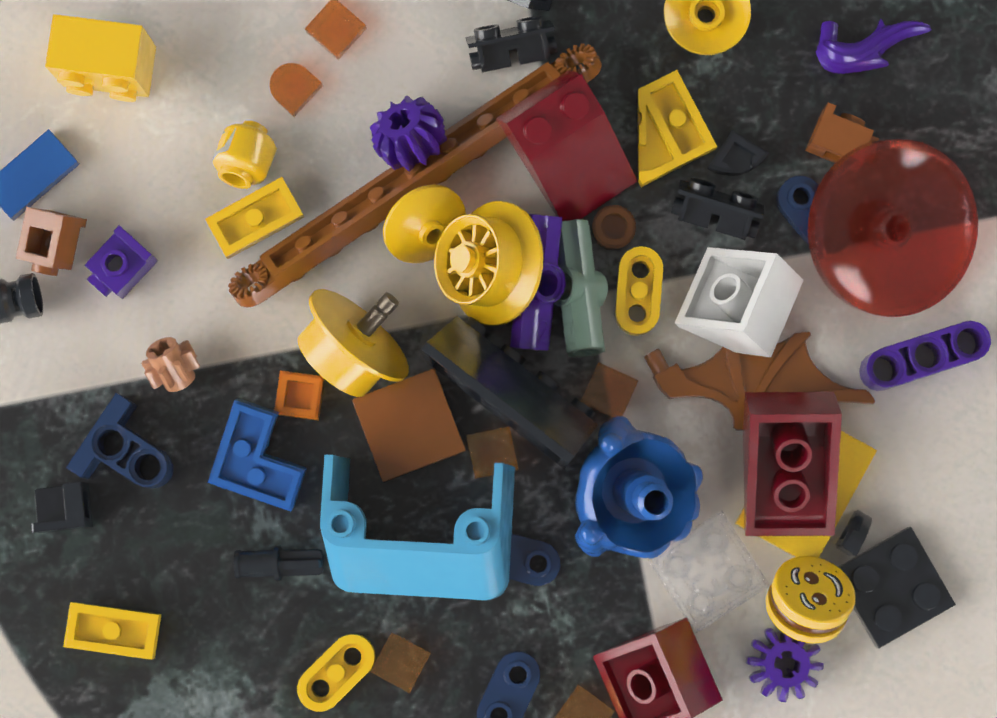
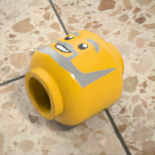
[212,121,277,189]

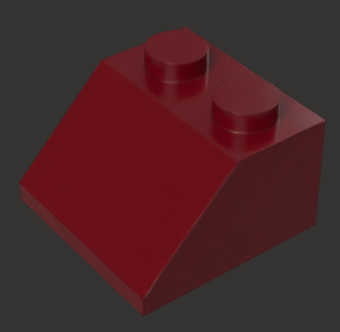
[593,617,723,718]

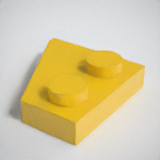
[637,70,717,187]

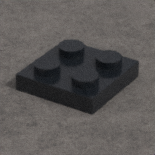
[838,527,956,648]

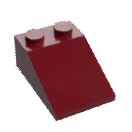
[496,70,637,221]
[743,392,842,536]

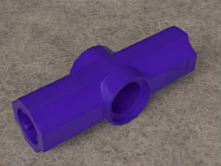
[510,214,566,351]

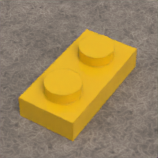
[205,177,304,259]
[63,602,162,660]

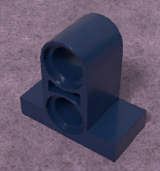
[66,393,173,488]

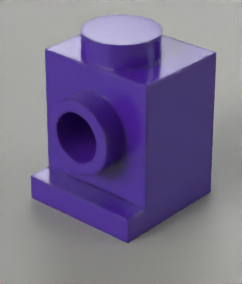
[84,225,158,299]

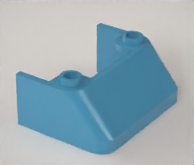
[320,455,515,600]

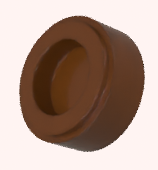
[592,205,636,250]

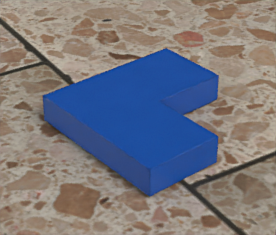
[208,398,307,512]

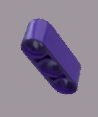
[859,321,991,391]

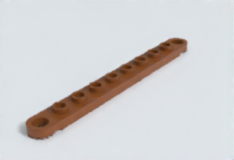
[228,44,602,308]

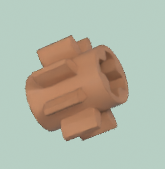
[141,337,200,392]

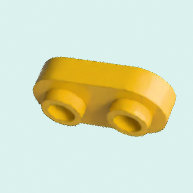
[615,246,663,336]
[297,634,375,712]

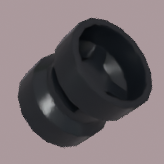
[0,273,43,324]

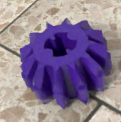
[370,95,447,172]
[746,628,824,702]

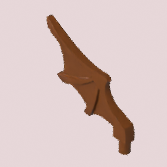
[644,332,875,431]

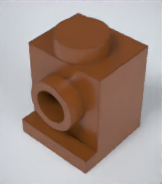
[805,102,879,171]
[15,207,87,276]

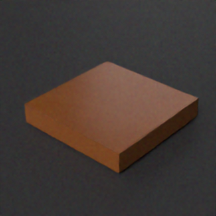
[352,368,466,483]

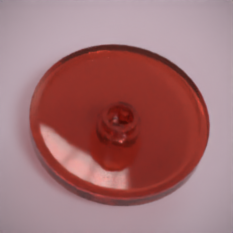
[808,139,978,317]

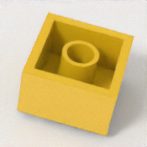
[45,14,156,102]

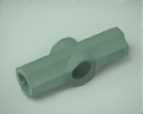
[554,219,608,358]

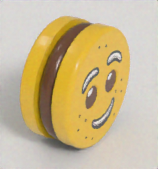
[766,556,855,643]

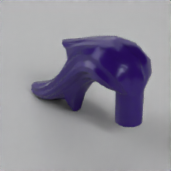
[816,19,931,74]

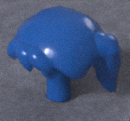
[575,416,703,559]

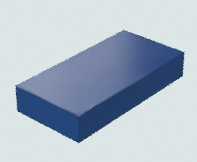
[0,129,80,221]

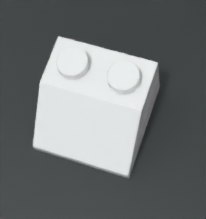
[675,247,803,357]

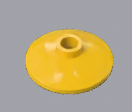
[664,0,751,55]
[383,185,466,263]

